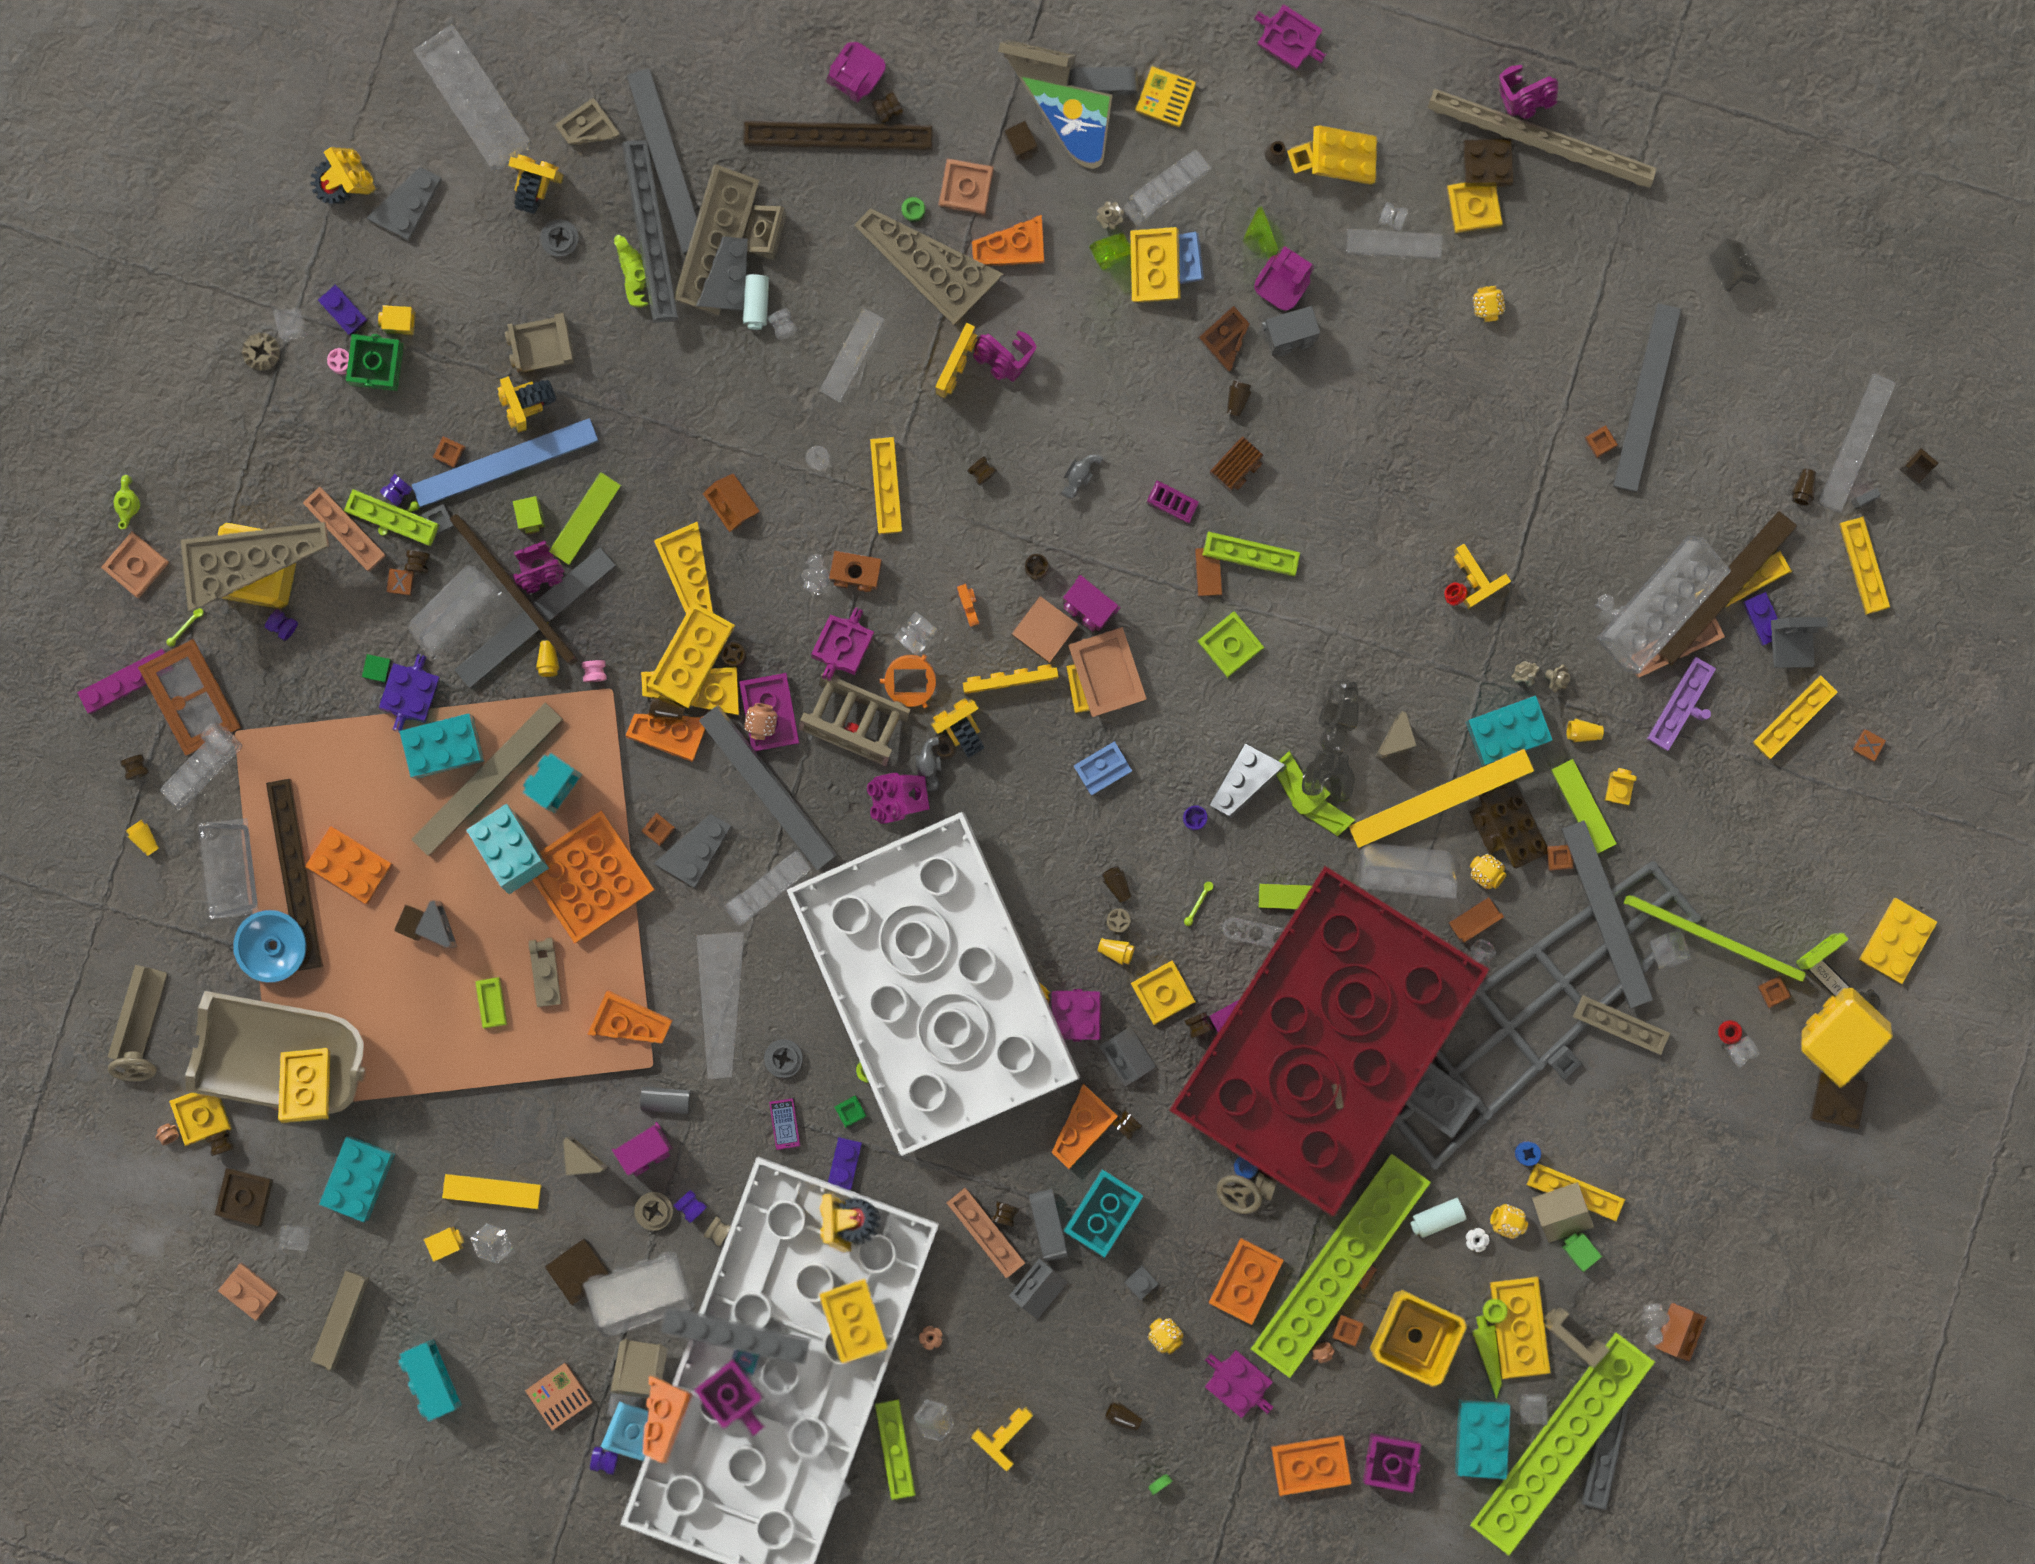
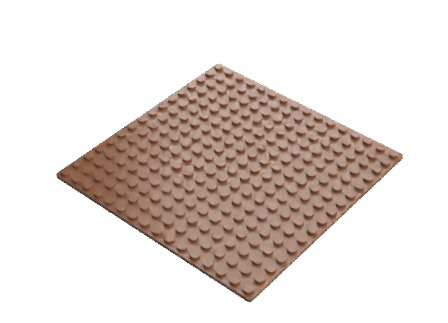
[235,688,654,1110]

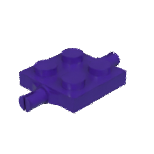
[379,654,440,733]

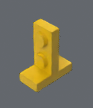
[1453,544,1511,609]
[972,1407,1033,1471]

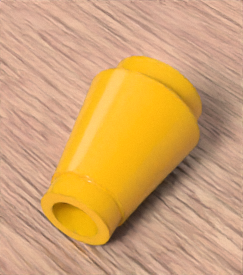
[536,640,560,677]
[1566,719,1604,742]
[126,820,159,856]
[1098,938,1135,965]

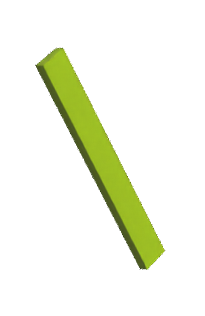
[1623,895,1806,982]

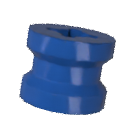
[1515,1141,1541,1166]

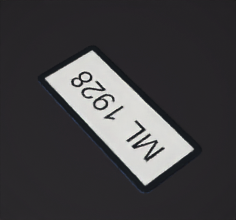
[1808,959,1850,997]

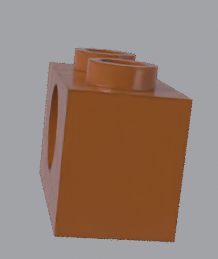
[829,550,882,592]

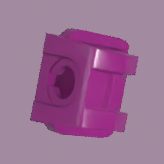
[826,42,886,103]
[1499,65,1558,119]
[1254,246,1315,311]
[973,331,1037,382]
[513,540,564,594]
[867,773,930,824]

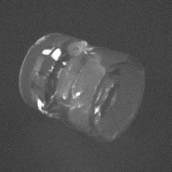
[894,612,939,656]

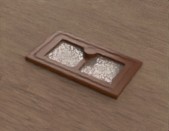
[138,639,241,756]

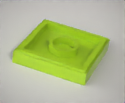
[1197,611,1264,678]
[1796,933,1849,969]

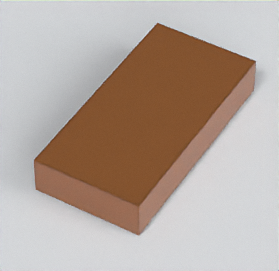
[1195,548,1222,597]

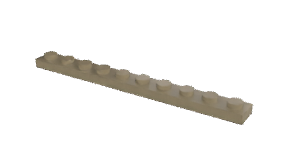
[1427,89,1656,188]

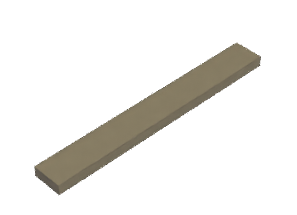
[411,703,563,856]

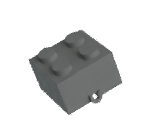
[1262,306,1320,357]

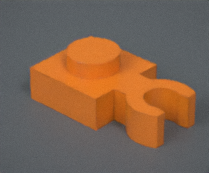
[957,584,979,627]

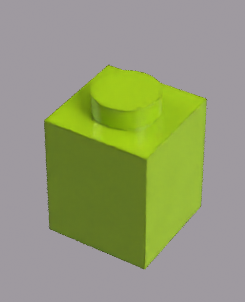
[513,496,545,534]

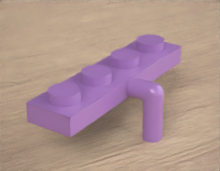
[1647,657,1716,751]

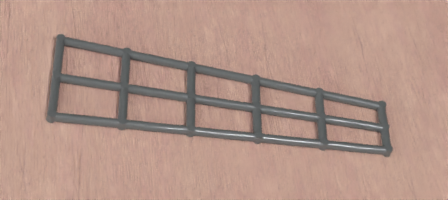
[1393,861,1701,1169]

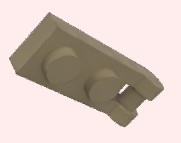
[529,937,562,1007]

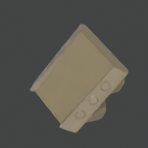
[611,1339,667,1398]

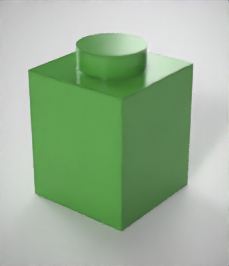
[1562,1233,1602,1272]

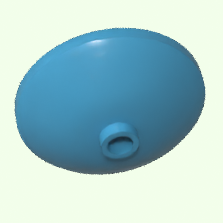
[233,910,306,982]

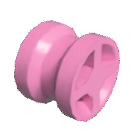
[327,348,349,375]
[581,660,607,682]

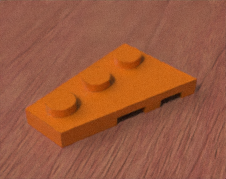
[972,215,1044,266]
[626,714,706,762]
[587,990,673,1043]
[1051,1084,1119,1170]
[642,1376,692,1463]

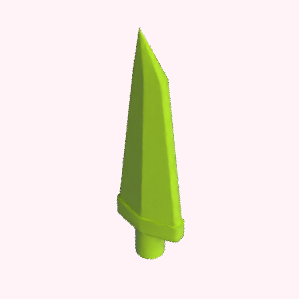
[1472,1315,1502,1399]

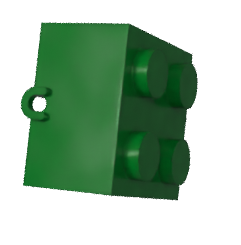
[346,334,404,391]

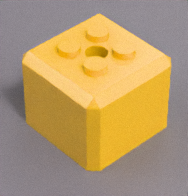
[218,523,296,609]
[1802,988,1892,1087]
[1370,1290,1466,1386]

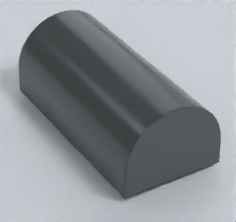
[640,1086,691,1114]

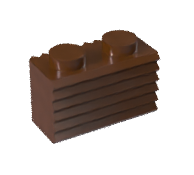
[1209,436,1263,492]

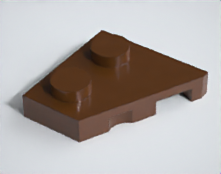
[1198,306,1250,372]

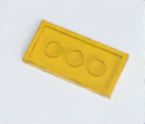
[647,602,735,709]
[1490,1277,1550,1379]

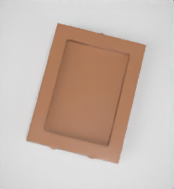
[1068,627,1147,717]

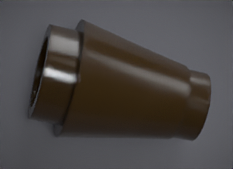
[1264,141,1288,166]
[1227,380,1252,417]
[1791,469,1816,506]
[648,696,685,720]
[1101,866,1132,903]
[1105,1402,1142,1431]

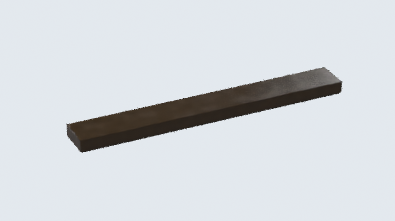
[743,121,933,150]
[1654,511,1797,666]
[449,514,578,666]
[266,779,323,971]

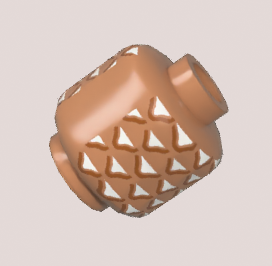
[744,703,777,740]

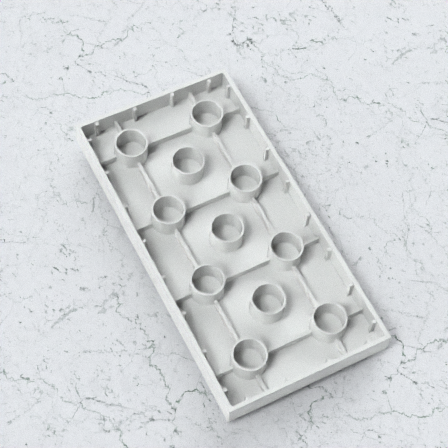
[621,1157,939,1564]

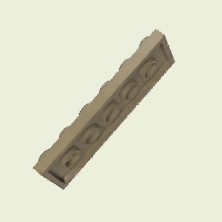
[674,164,759,315]

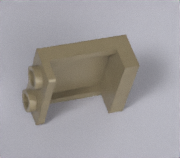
[505,313,575,374]
[1544,1307,1609,1368]

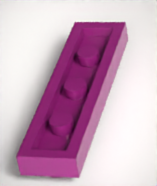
[77,649,175,714]

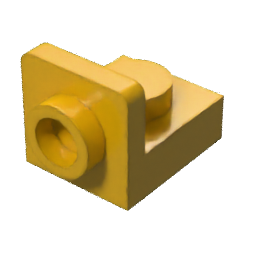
[1604,768,1637,806]

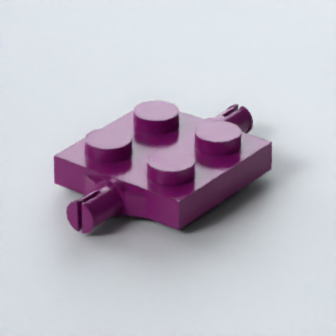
[1254,4,1326,70]
[811,608,874,681]
[1204,1349,1273,1418]

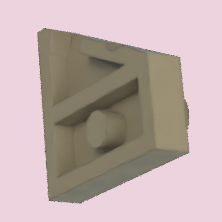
[555,97,621,146]

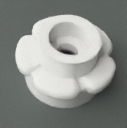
[1466,1228,1489,1252]

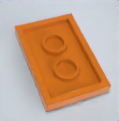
[305,826,392,904]
[1208,1238,1284,1325]
[1271,1435,1351,1496]

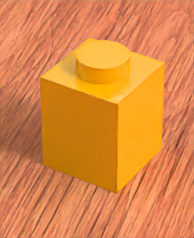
[1287,141,1313,173]
[378,305,415,335]
[424,1226,464,1261]

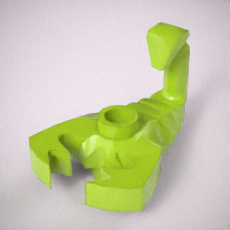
[614,235,649,307]

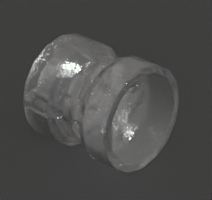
[1378,201,1409,232]
[767,308,798,340]
[1726,1035,1760,1068]

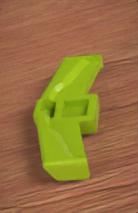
[1276,751,1355,836]

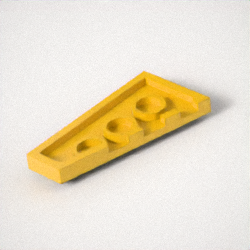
[654,521,713,614]
[641,667,739,715]

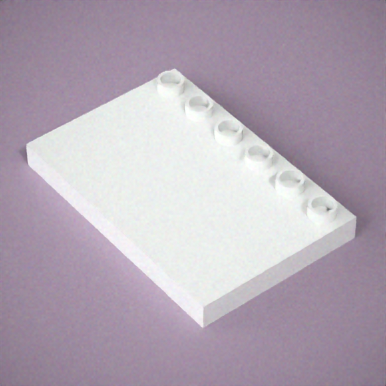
[787,812,1080,1156]

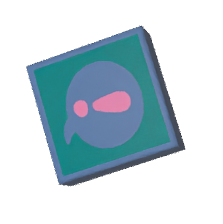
[731,1349,760,1375]

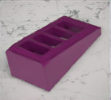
[1146,480,1199,524]

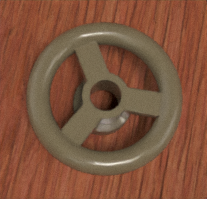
[108,1051,157,1082]
[1216,1175,1262,1214]

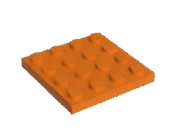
[532,811,655,944]

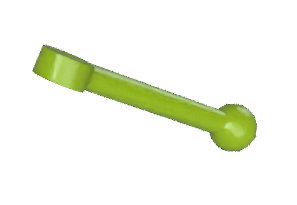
[378,501,420,536]
[166,608,204,647]
[1184,882,1213,926]

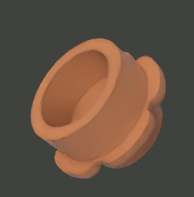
[156,1124,179,1145]
[919,1326,943,1350]
[1312,1342,1335,1363]

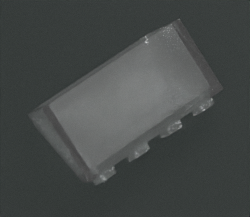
[408,566,505,662]
[1356,843,1457,900]
[583,1252,695,1337]

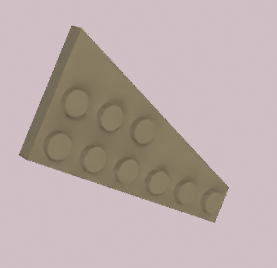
[854,208,1004,325]
[181,522,329,612]

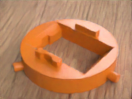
[880,654,936,708]

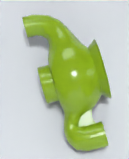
[114,475,140,530]

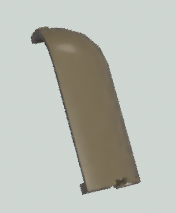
[185,991,366,1114]

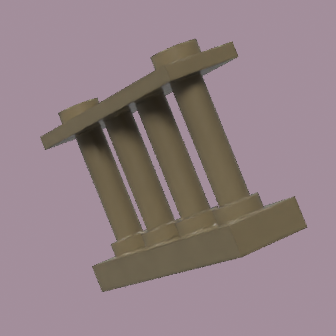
[799,672,910,766]

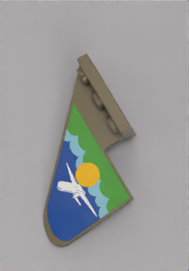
[998,40,1113,169]

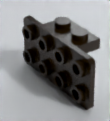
[1469,780,1548,869]

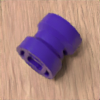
[379,474,412,507]
[264,609,298,641]
[1183,806,1207,830]
[674,1190,707,1223]
[590,1446,619,1475]

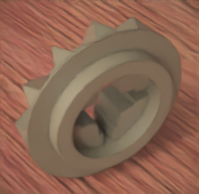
[242,332,280,371]
[635,1192,673,1231]

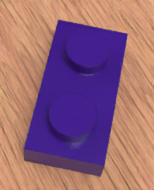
[318,285,368,336]
[1743,592,1778,646]
[828,1137,862,1190]

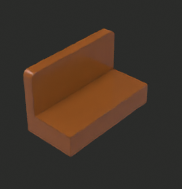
[703,474,759,532]
[1448,897,1504,943]
[1655,1303,1707,1362]

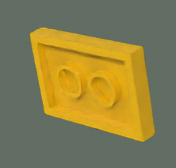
[1312,125,1377,184]
[1131,227,1180,303]
[935,323,977,398]
[1859,898,1937,984]
[278,1048,330,1123]
[819,1278,888,1364]

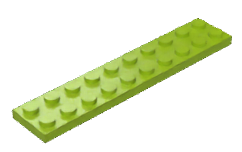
[1251,1154,1431,1378]
[1470,1332,1655,1556]

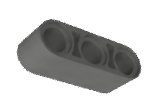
[1069,67,1138,95]
[1029,1189,1068,1262]

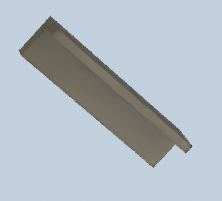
[108,965,168,1060]
[311,1270,370,1371]

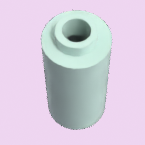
[743,275,769,330]
[1410,1197,1467,1238]

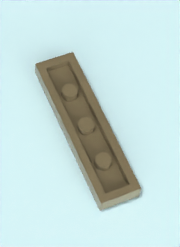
[1573,995,1670,1055]

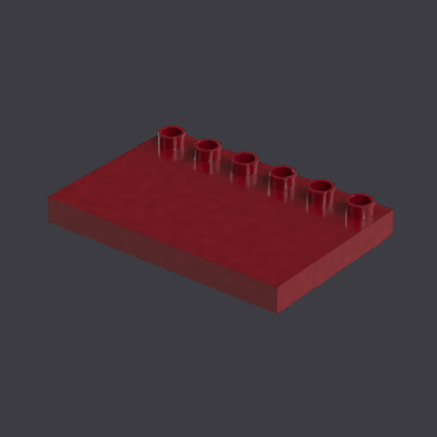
[1169,866,1490,1216]

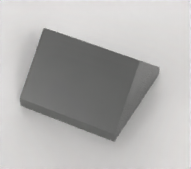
[415,900,458,948]

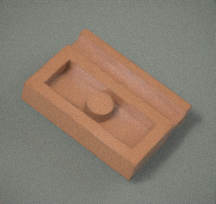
[218,1263,279,1321]

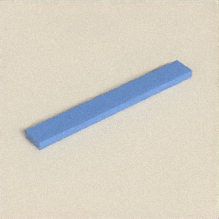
[412,418,598,508]

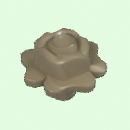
[1096,201,1125,230]
[1511,661,1540,686]
[1545,664,1570,693]

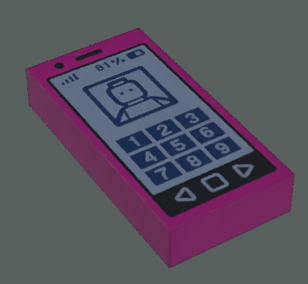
[769,1098,800,1150]

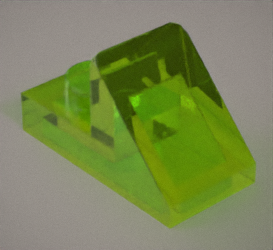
[1242,206,1279,258]
[1089,232,1131,270]

